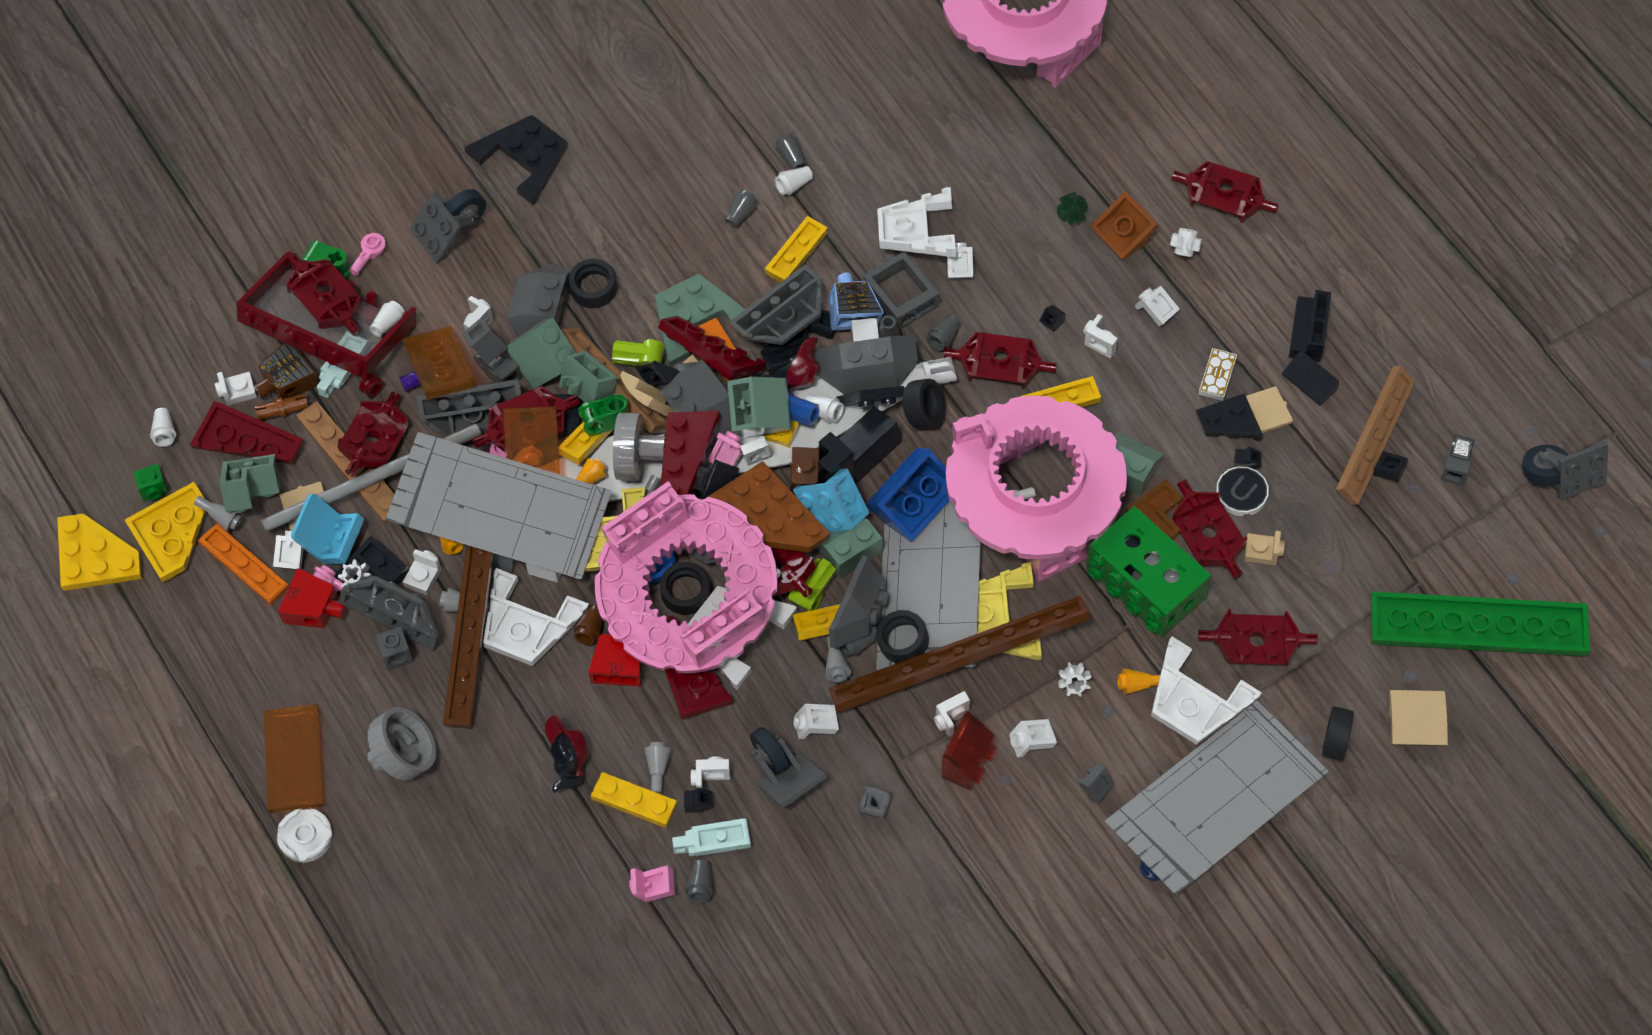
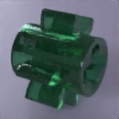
[1057,192,1088,225]

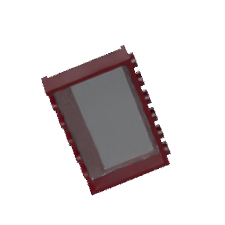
[236,251,416,380]

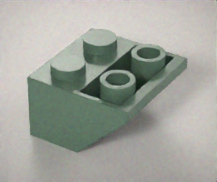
[727,377,791,438]

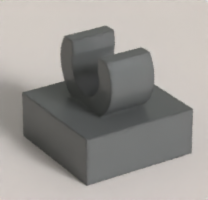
[1077,764,1115,804]

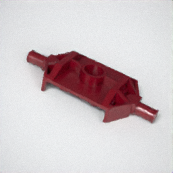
[1172,161,1279,223]
[287,253,362,336]
[944,332,1057,389]
[472,386,580,457]
[337,392,409,477]
[1172,479,1248,579]
[770,547,816,598]
[1198,609,1318,665]

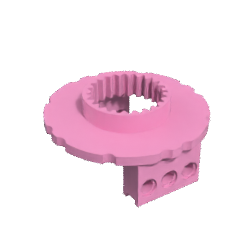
[943,0,1107,88]
[946,396,1127,582]
[595,481,778,673]

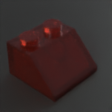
[941,711,997,791]

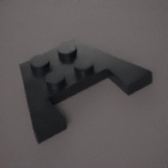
[464,115,568,205]

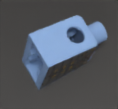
[828,273,883,330]

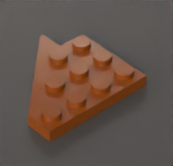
[705,461,830,552]

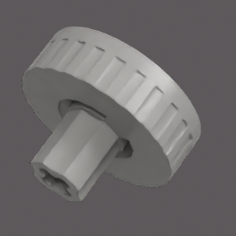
[613,412,665,481]
[368,707,436,780]

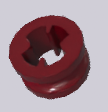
[359,373,384,399]

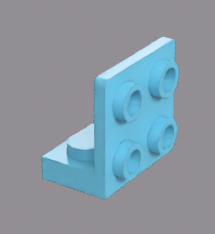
[793,468,869,532]

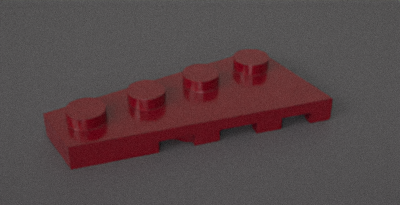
[658,316,766,379]
[190,401,305,464]
[660,411,721,495]
[664,615,733,720]

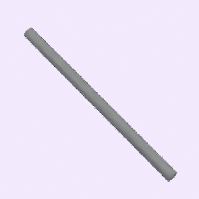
[261,424,481,532]

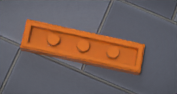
[198,523,289,606]

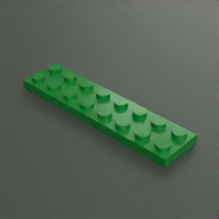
[1370,591,1590,656]

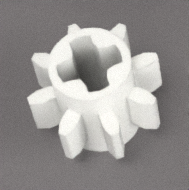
[1170,228,1202,257]
[338,559,373,587]
[1058,662,1091,697]

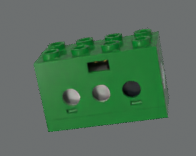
[1086,506,1211,638]

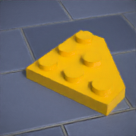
[125,482,206,583]
[57,513,142,591]

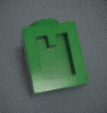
[133,463,168,502]

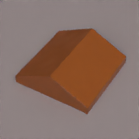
[1090,191,1159,260]

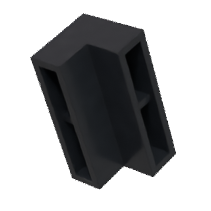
[1288,290,1332,362]
[839,406,902,482]
[818,431,855,484]

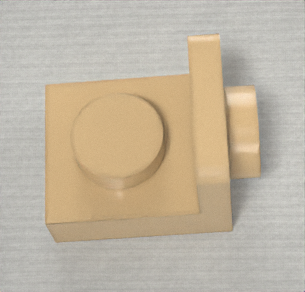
[1244,530,1285,565]

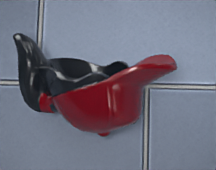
[756,337,820,392]
[545,714,589,793]

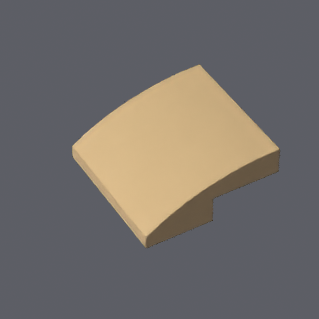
[620,371,675,417]
[1389,690,1448,745]

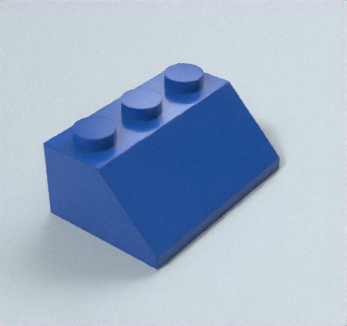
[866,448,949,542]

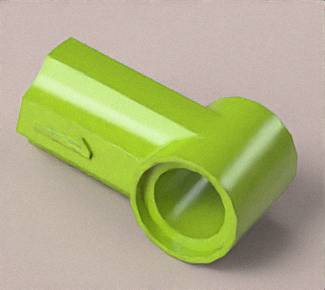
[612,339,665,366]
[788,558,837,611]

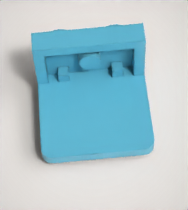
[291,494,364,564]

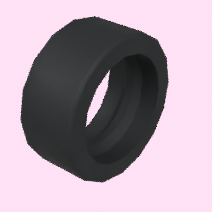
[568,258,617,308]
[902,378,945,429]
[660,562,711,615]
[876,610,929,663]
[1322,706,1354,761]

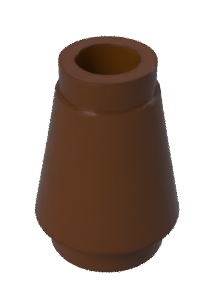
[574,605,602,645]

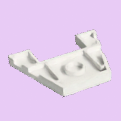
[877,187,956,257]
[483,568,589,666]
[688,586,797,690]
[1150,636,1262,745]

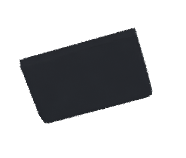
[1282,350,1339,406]
[634,360,680,386]
[699,459,740,499]

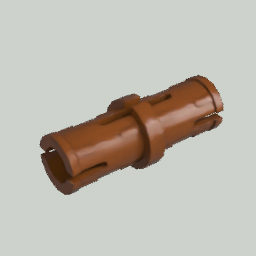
[255,393,309,421]

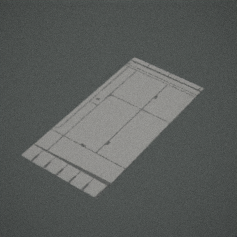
[385,432,612,579]
[876,501,980,670]
[1105,701,1328,895]

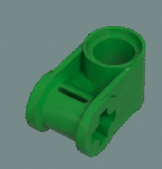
[301,241,351,279]
[578,394,629,436]

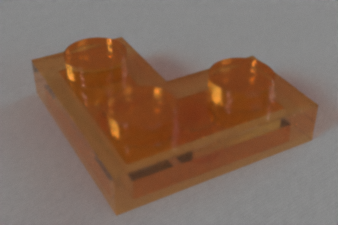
[1126,479,1183,540]

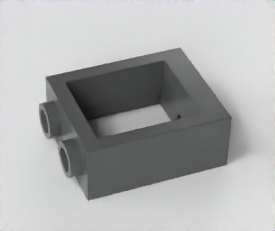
[863,251,939,330]

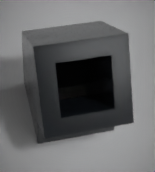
[1039,305,1065,332]
[1234,447,1262,470]
[684,788,712,813]

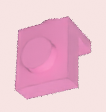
[953,414,995,449]
[707,431,744,466]
[629,865,675,902]

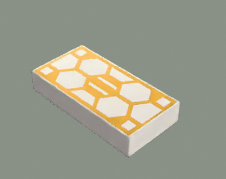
[1198,348,1237,401]

